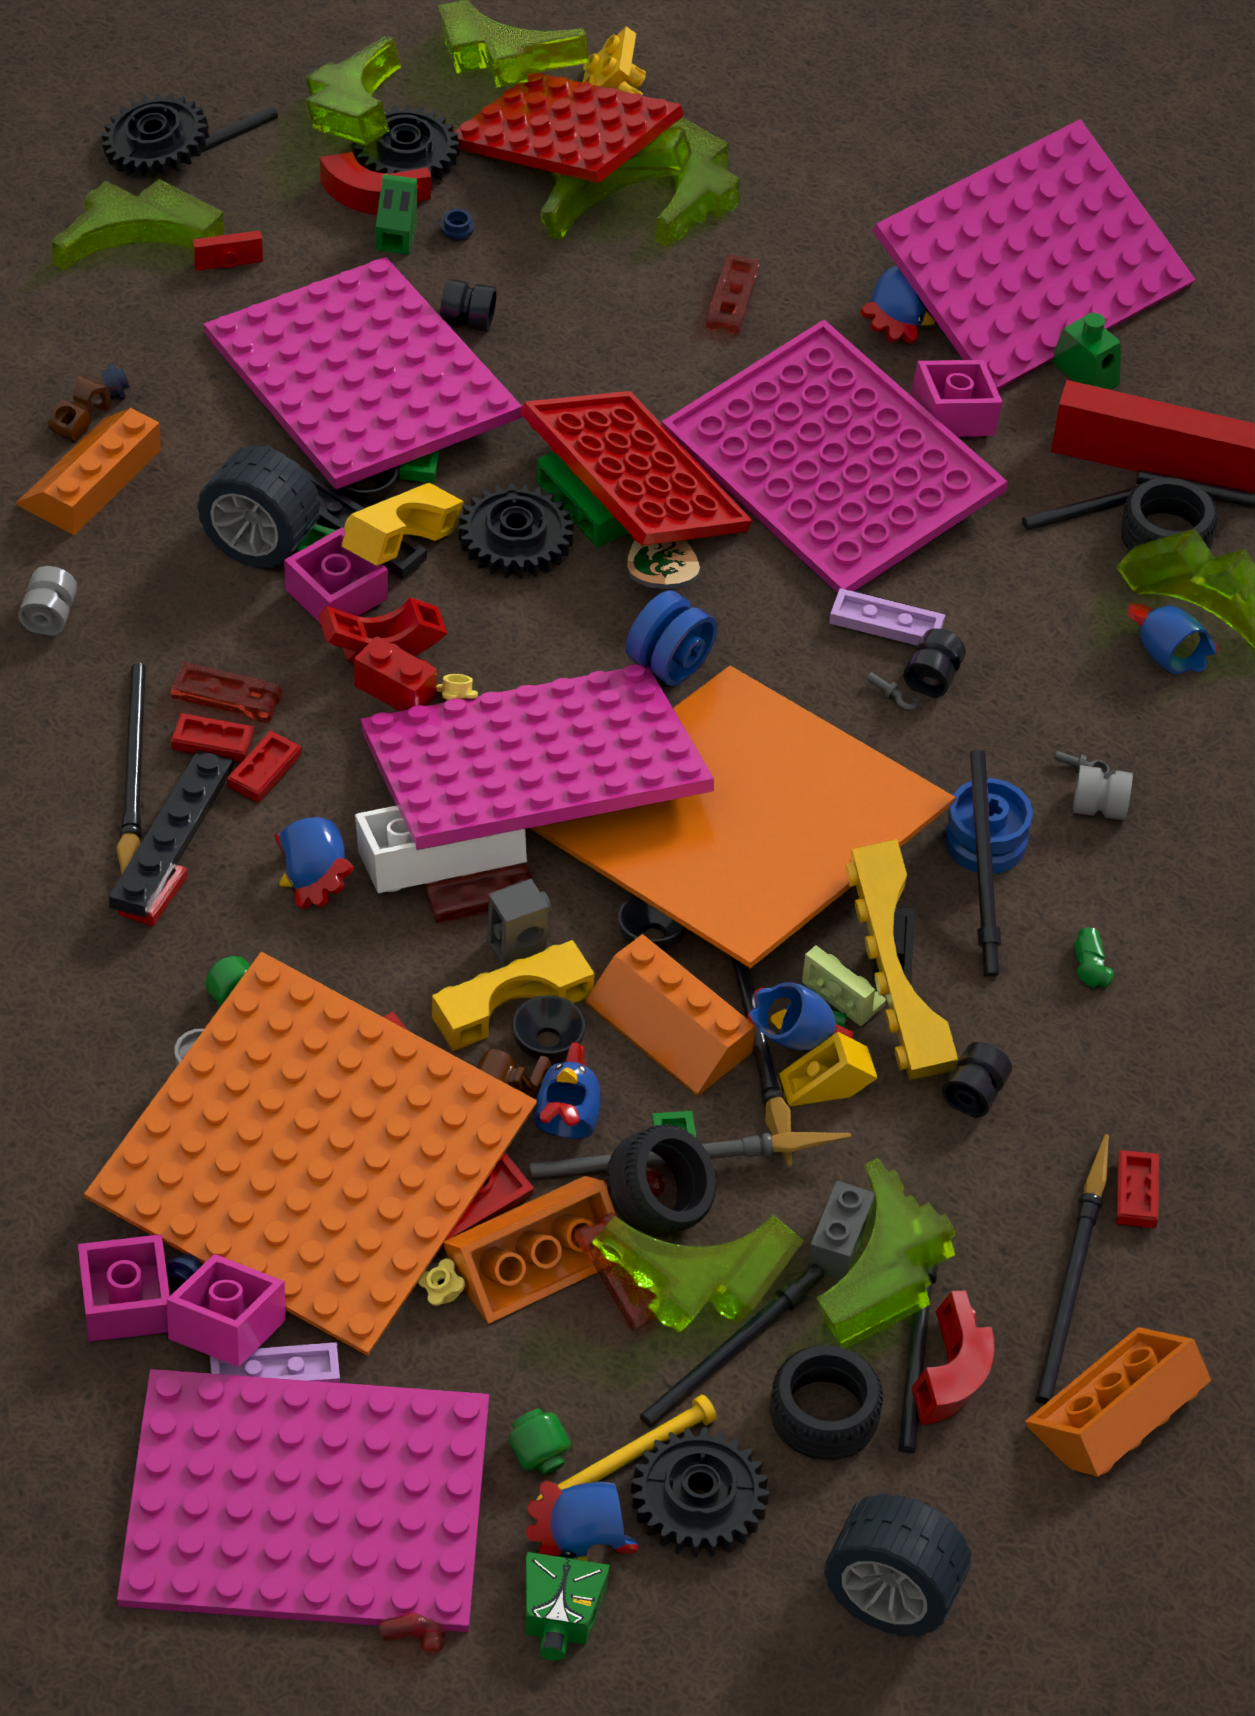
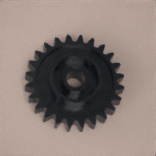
[101,94,210,179]
[352,105,459,180]
[458,483,574,579]
[631,1427,769,1557]

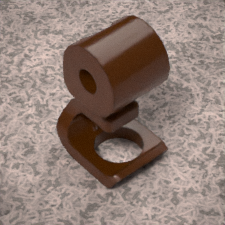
[48,375,111,442]
[477,1049,551,1100]

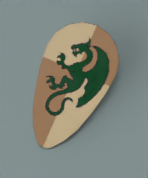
[627,540,700,589]

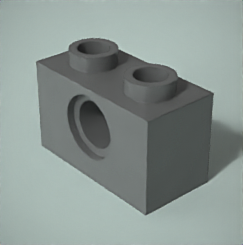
[487,879,552,967]
[808,1180,875,1282]

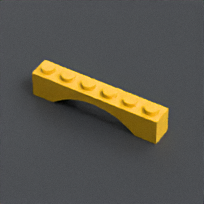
[845,839,958,1080]

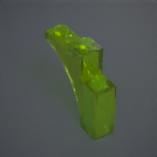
[438,0,589,88]
[305,36,401,146]
[645,117,741,246]
[541,127,692,238]
[52,179,224,271]
[1117,529,1255,649]
[816,1158,955,1348]
[592,1214,804,1333]

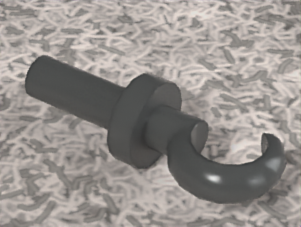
[866,672,918,711]
[1054,750,1110,775]

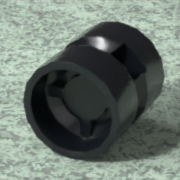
[440,279,497,331]
[903,628,966,698]
[942,1042,1013,1118]

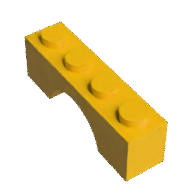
[342,483,464,566]
[432,940,595,1051]

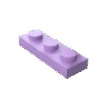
[829,588,945,645]
[210,1342,340,1383]

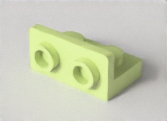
[802,945,886,1026]

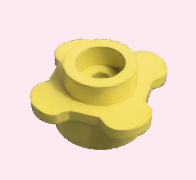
[437,674,478,701]
[418,1259,465,1306]

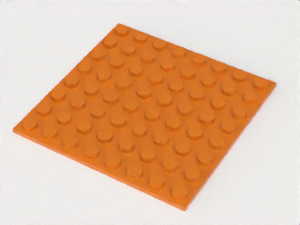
[529,666,956,968]
[84,951,537,1356]

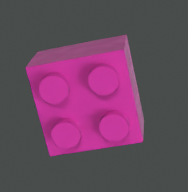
[910,360,1003,437]
[284,527,388,624]
[78,1234,170,1342]
[167,1254,286,1367]

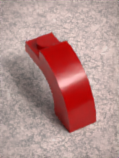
[320,152,431,215]
[318,597,448,663]
[911,1291,995,1425]

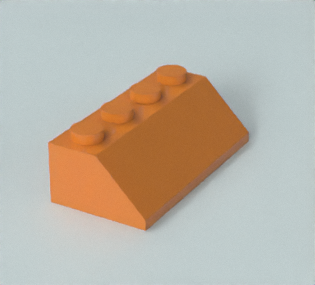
[16,408,161,535]
[585,934,756,1096]
[443,1176,631,1324]
[1025,1327,1211,1477]

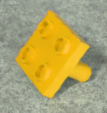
[582,27,646,96]

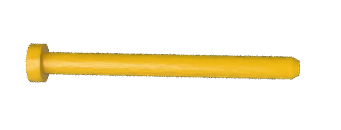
[536,1394,717,1500]

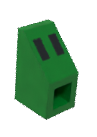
[376,174,417,255]

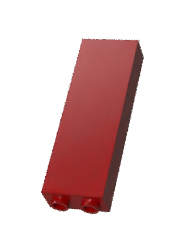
[1051,380,1255,493]

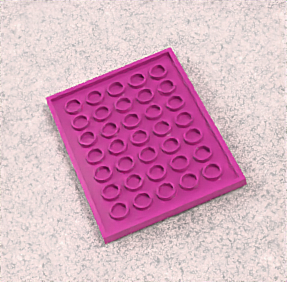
[872,119,1196,390]
[204,257,523,490]
[662,320,1008,593]
[360,664,714,850]
[117,1369,489,1632]

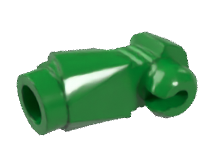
[1073,927,1114,988]

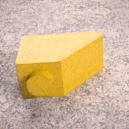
[779,1032,877,1107]

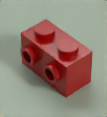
[354,636,437,711]

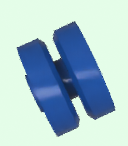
[626,590,718,686]
[944,778,1033,874]

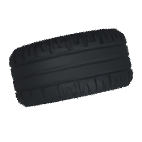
[1121,478,1218,569]
[607,1125,716,1237]
[770,1344,883,1460]

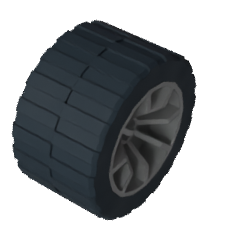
[197,446,321,569]
[824,1494,972,1637]

